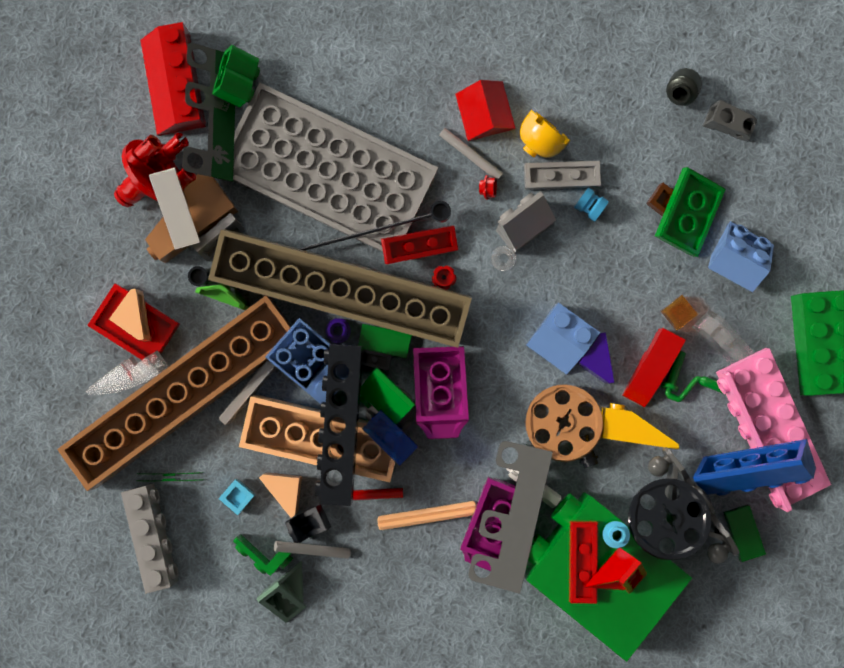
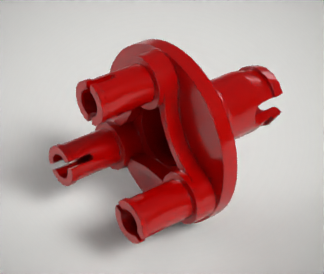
[114,133,196,207]

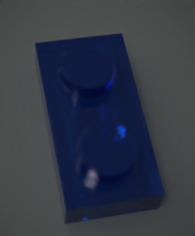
[362,410,418,466]

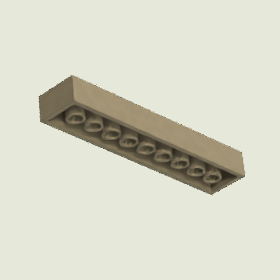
[208,229,472,348]

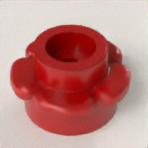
[479,175,497,200]
[432,265,456,290]

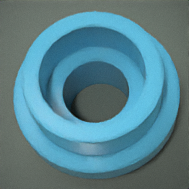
[603,521,630,548]

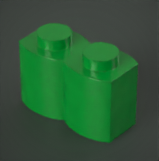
[213,45,260,107]

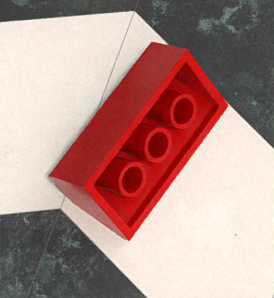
[140,22,206,136]

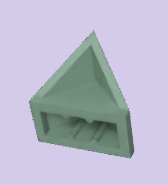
[257,561,306,623]

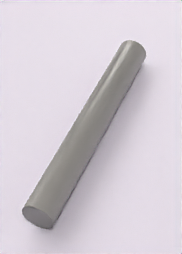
[439,128,503,181]
[274,541,350,559]

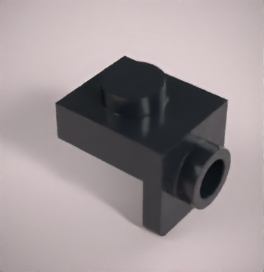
[285,504,331,543]

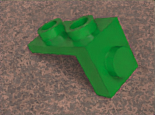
[233,534,293,576]

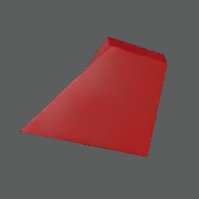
[584,547,647,594]

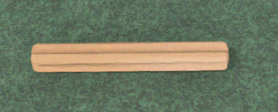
[377,501,476,530]

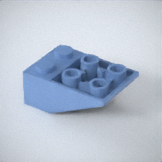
[265,318,349,404]

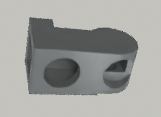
[703,100,757,141]

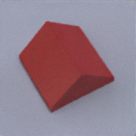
[455,80,516,141]

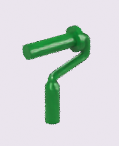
[661,351,726,402]

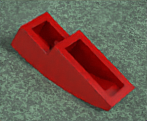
[622,328,686,407]

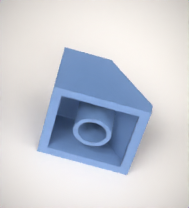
[526,303,600,375]

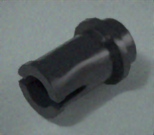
[579,435,599,469]

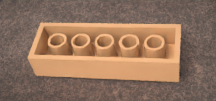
[239,395,403,482]

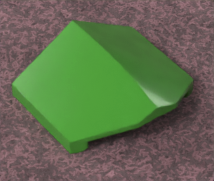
[195,284,250,310]

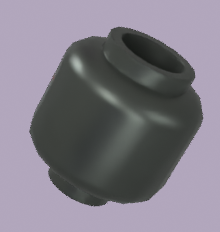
[666,68,702,106]

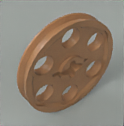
[526,385,603,462]

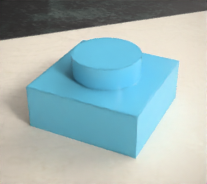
[219,479,256,515]

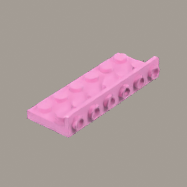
[716,348,831,512]

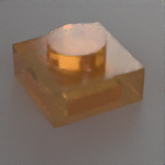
[661,295,698,331]

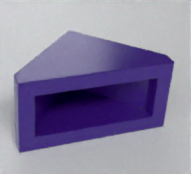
[577,332,614,383]

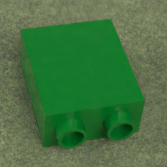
[524,492,692,662]

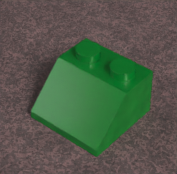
[360,368,415,426]

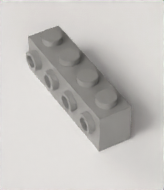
[121,483,179,594]

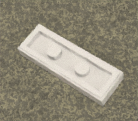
[149,168,200,250]

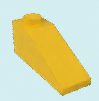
[601,403,679,450]

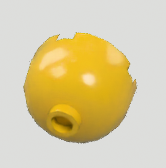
[520,109,570,158]

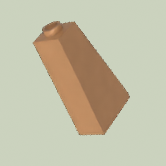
[145,174,238,263]

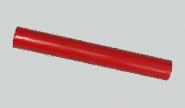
[353,488,403,500]

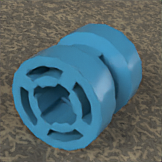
[574,187,609,222]

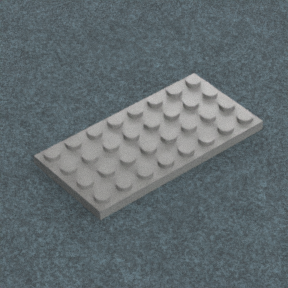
[233,82,439,252]

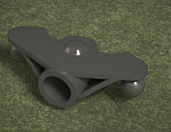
[648,447,740,564]

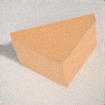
[109,289,151,341]
[259,473,302,518]

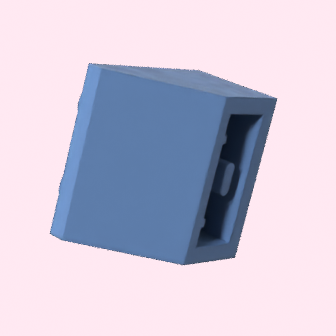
[708,221,774,292]

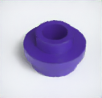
[326,318,351,343]

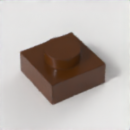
[646,182,673,216]

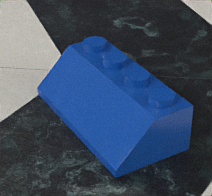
[693,439,816,496]

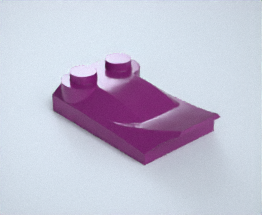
[413,346,469,439]
[460,476,516,571]

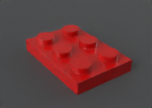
[87,283,180,366]

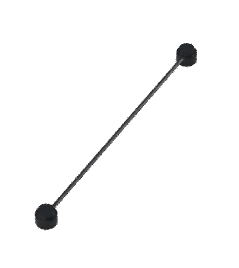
[188,201,451,287]

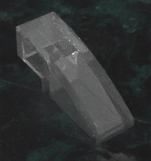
[85,351,169,395]

